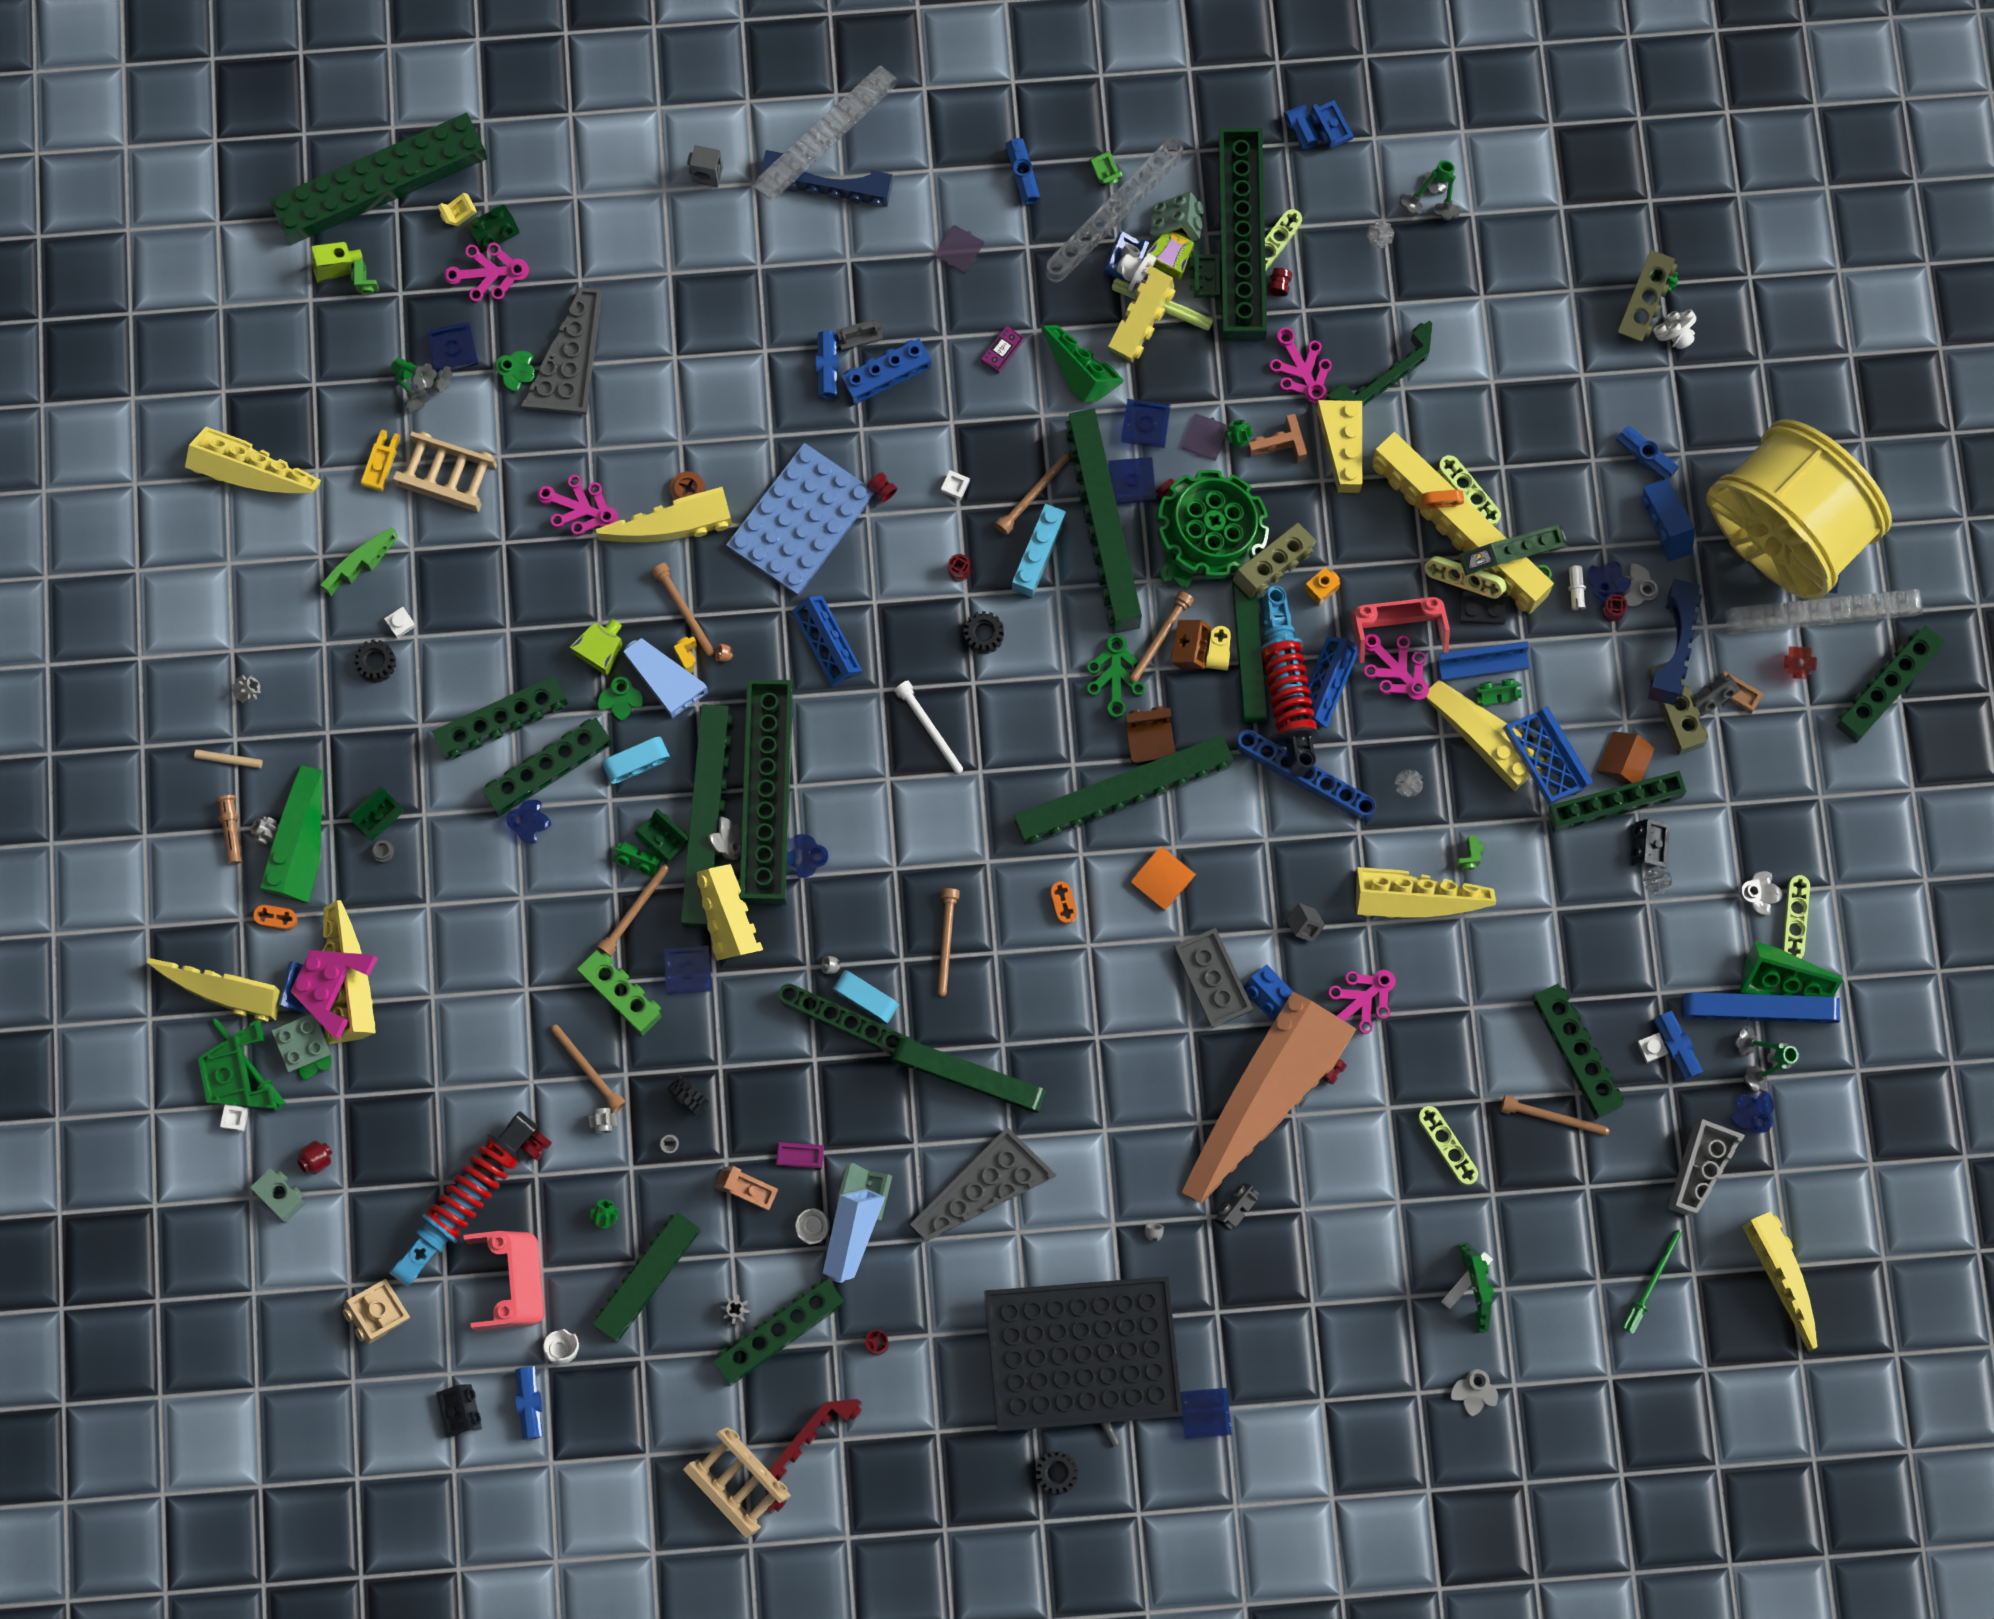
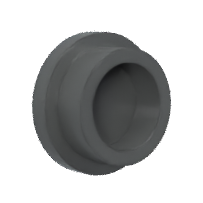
[371,840,395,863]

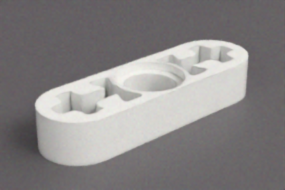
[1441,1252,1493,1309]

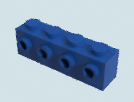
[841,338,932,405]

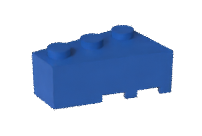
[1640,478,1695,562]

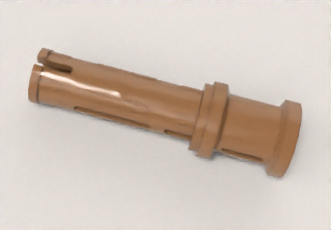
[216,795,242,865]

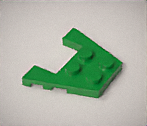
[198,1020,278,1109]
[1459,1242,1494,1333]

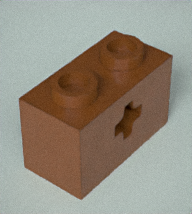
[1171,620,1212,669]

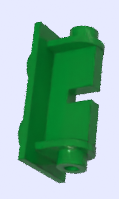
[1474,678,1522,706]
[613,842,661,877]

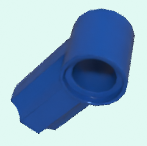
[1284,104,1319,149]

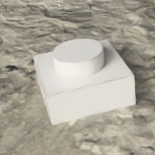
[941,470,970,500]
[384,607,416,639]
[1637,1033,1668,1063]
[220,1104,249,1132]

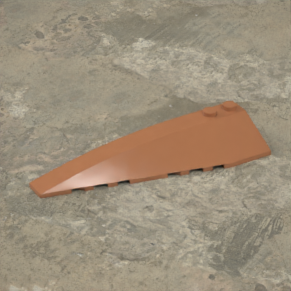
[1182,992,1356,1204]

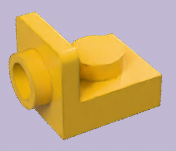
[674,637,697,673]

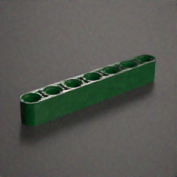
[1232,576,1267,724]
[779,984,921,1056]
[891,1038,1046,1113]

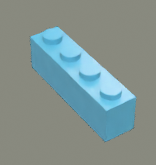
[1012,504,1066,598]

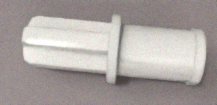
[1568,565,1586,610]

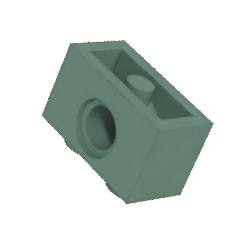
[250,1168,306,1223]

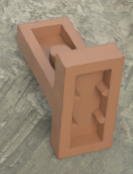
[1248,414,1307,463]
[714,1166,778,1210]

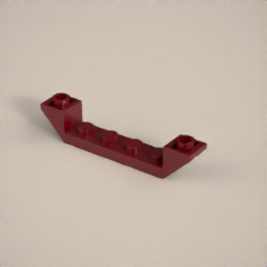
[765,1399,862,1513]

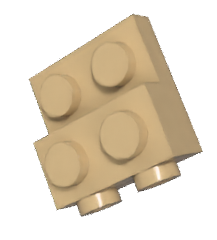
[343,1279,410,1345]

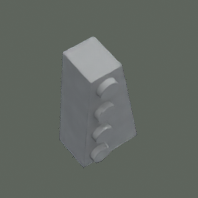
[1668,1119,1745,1216]

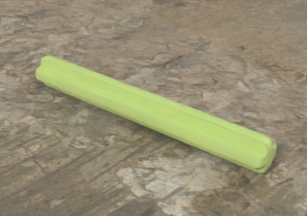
[1112,278,1213,330]

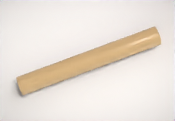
[194,750,263,769]

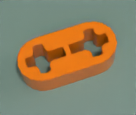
[1421,490,1464,509]
[1051,881,1077,925]
[254,905,298,931]

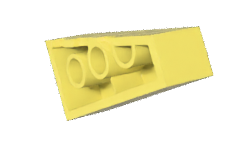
[1108,265,1176,362]
[1316,400,1362,493]
[696,864,763,961]

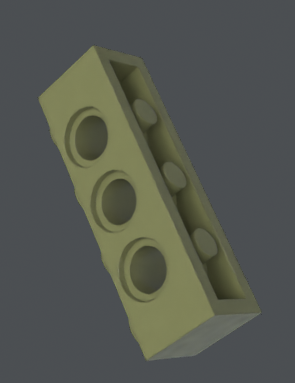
[1618,250,1677,341]
[1233,523,1316,599]
[1647,662,1708,755]

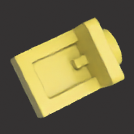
[438,193,477,226]

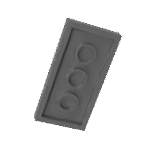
[1174,928,1253,1029]

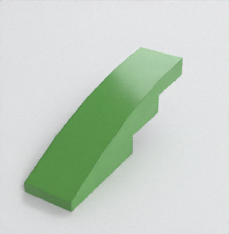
[321,527,398,596]

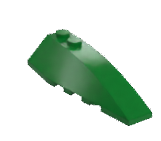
[260,765,323,904]

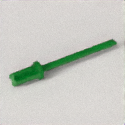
[213,1018,286,1111]
[1622,1230,1682,1334]

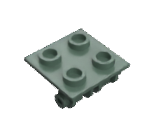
[271,1014,331,1072]

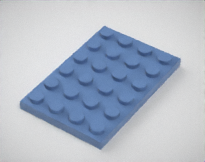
[726,443,876,596]

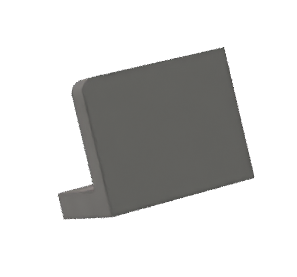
[1287,903,1325,942]

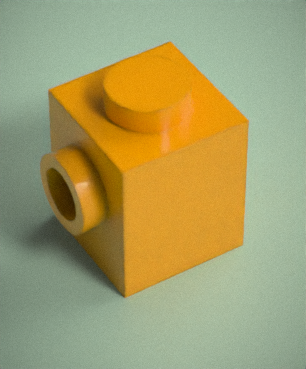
[1304,567,1340,606]

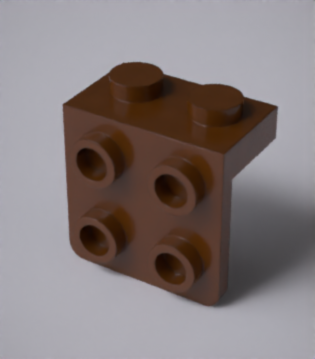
[1125,706,1176,763]

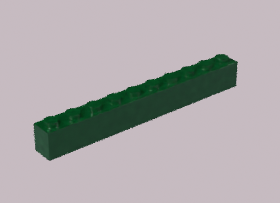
[681,704,733,929]
[1014,734,1233,845]

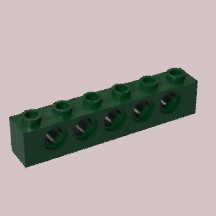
[1836,625,1946,743]
[432,675,568,760]
[482,718,613,817]
[1547,771,1687,833]
[1531,983,1624,1120]
[714,1279,845,1386]

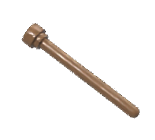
[994,453,1071,535]
[651,563,715,656]
[1130,591,1194,683]
[596,865,669,957]
[938,888,960,997]
[551,1024,627,1113]
[1500,1094,1610,1135]

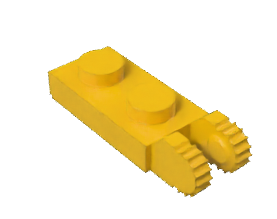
[361,430,400,492]

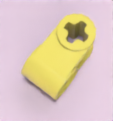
[1206,626,1231,671]

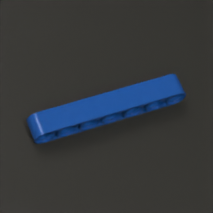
[1237,730,1376,821]
[1683,992,1840,1023]

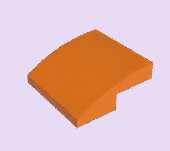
[1131,846,1196,910]

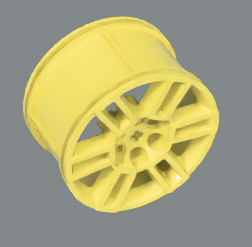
[1706,419,1892,599]

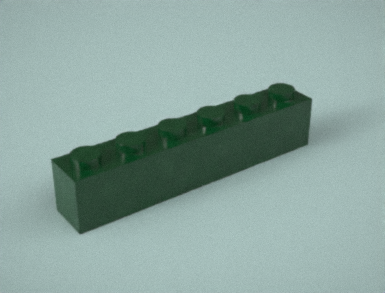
[593,1212,701,1343]

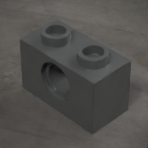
[687,145,723,187]

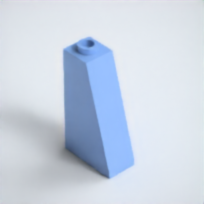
[624,638,708,719]
[823,1189,885,1283]

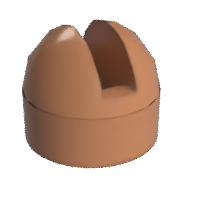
[715,643,733,662]

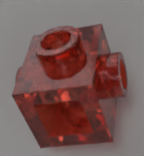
[1784,646,1817,679]

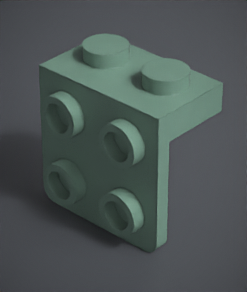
[1150,191,1204,241]
[837,1162,892,1221]

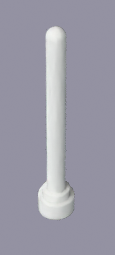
[894,681,963,774]

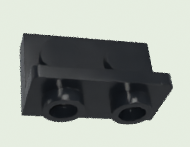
[1460,589,1507,625]
[1631,819,1670,869]
[436,1384,482,1438]

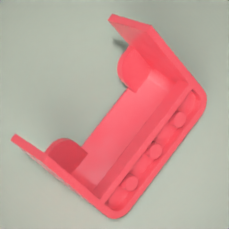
[1350,597,1450,663]
[463,1231,544,1332]

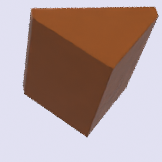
[1596,731,1655,785]

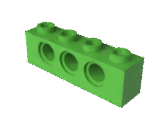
[577,950,662,1036]

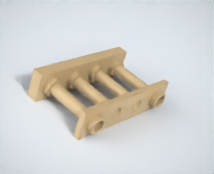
[393,432,497,513]
[683,1427,791,1539]

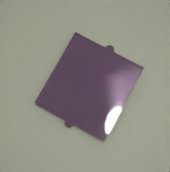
[934,225,984,273]
[1182,414,1229,461]

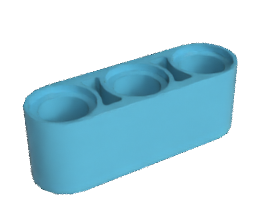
[602,737,670,784]
[832,970,899,1024]

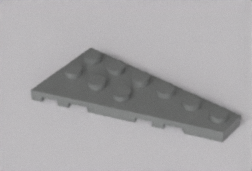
[521,287,602,415]
[910,1127,1056,1242]

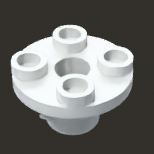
[1117,253,1157,295]
[1653,309,1696,349]

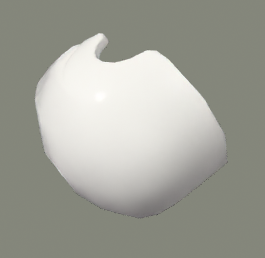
[795,1208,830,1244]
[543,1329,579,1365]

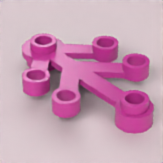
[444,243,529,302]
[1270,327,1332,404]
[537,475,618,536]
[1364,634,1429,701]
[1328,970,1396,1034]

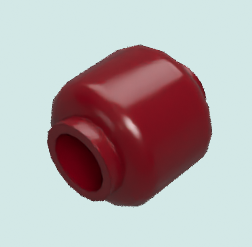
[297,1141,332,1175]

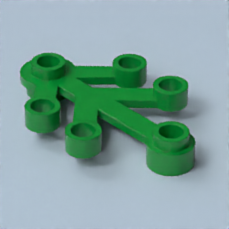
[1087,635,1145,719]

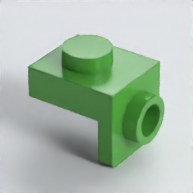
[1089,151,1122,186]
[351,260,379,295]
[1456,835,1483,871]

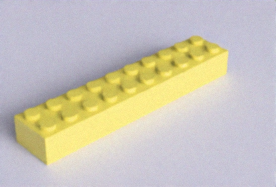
[1372,432,1554,614]

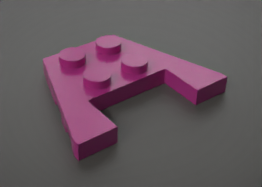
[290,950,378,1039]

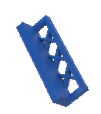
[792,595,862,686]
[1307,636,1358,728]
[1437,641,1529,682]

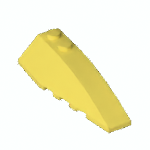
[185,427,321,493]
[596,487,732,543]
[1426,680,1547,792]
[1356,867,1496,918]
[322,900,375,1044]
[147,958,280,1022]
[1742,1212,1817,1352]

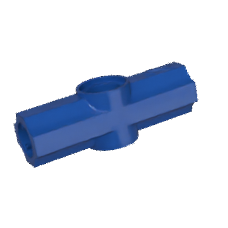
[1005,138,1040,205]
[816,330,839,399]
[1616,425,1679,480]
[1653,1011,1703,1081]
[515,1367,543,1440]

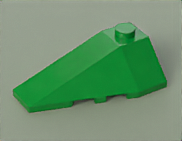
[1041,325,1124,402]
[1740,941,1843,997]

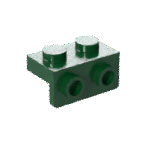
[466,204,520,252]
[1189,250,1220,298]
[348,786,405,841]
[634,809,689,864]

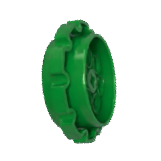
[1156,470,1269,579]

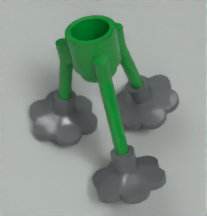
[1399,160,1460,220]
[390,358,453,412]
[1734,1028,1799,1092]

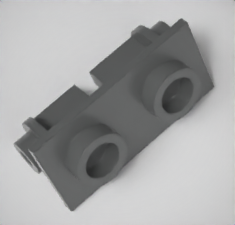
[836,318,884,350]
[1692,674,1741,716]
[1215,1183,1259,1230]

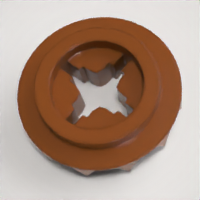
[670,472,705,500]

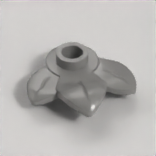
[1614,564,1659,607]
[708,817,742,860]
[1740,871,1784,915]
[1451,1369,1498,1416]

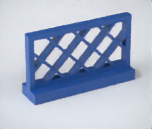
[1503,706,1593,804]

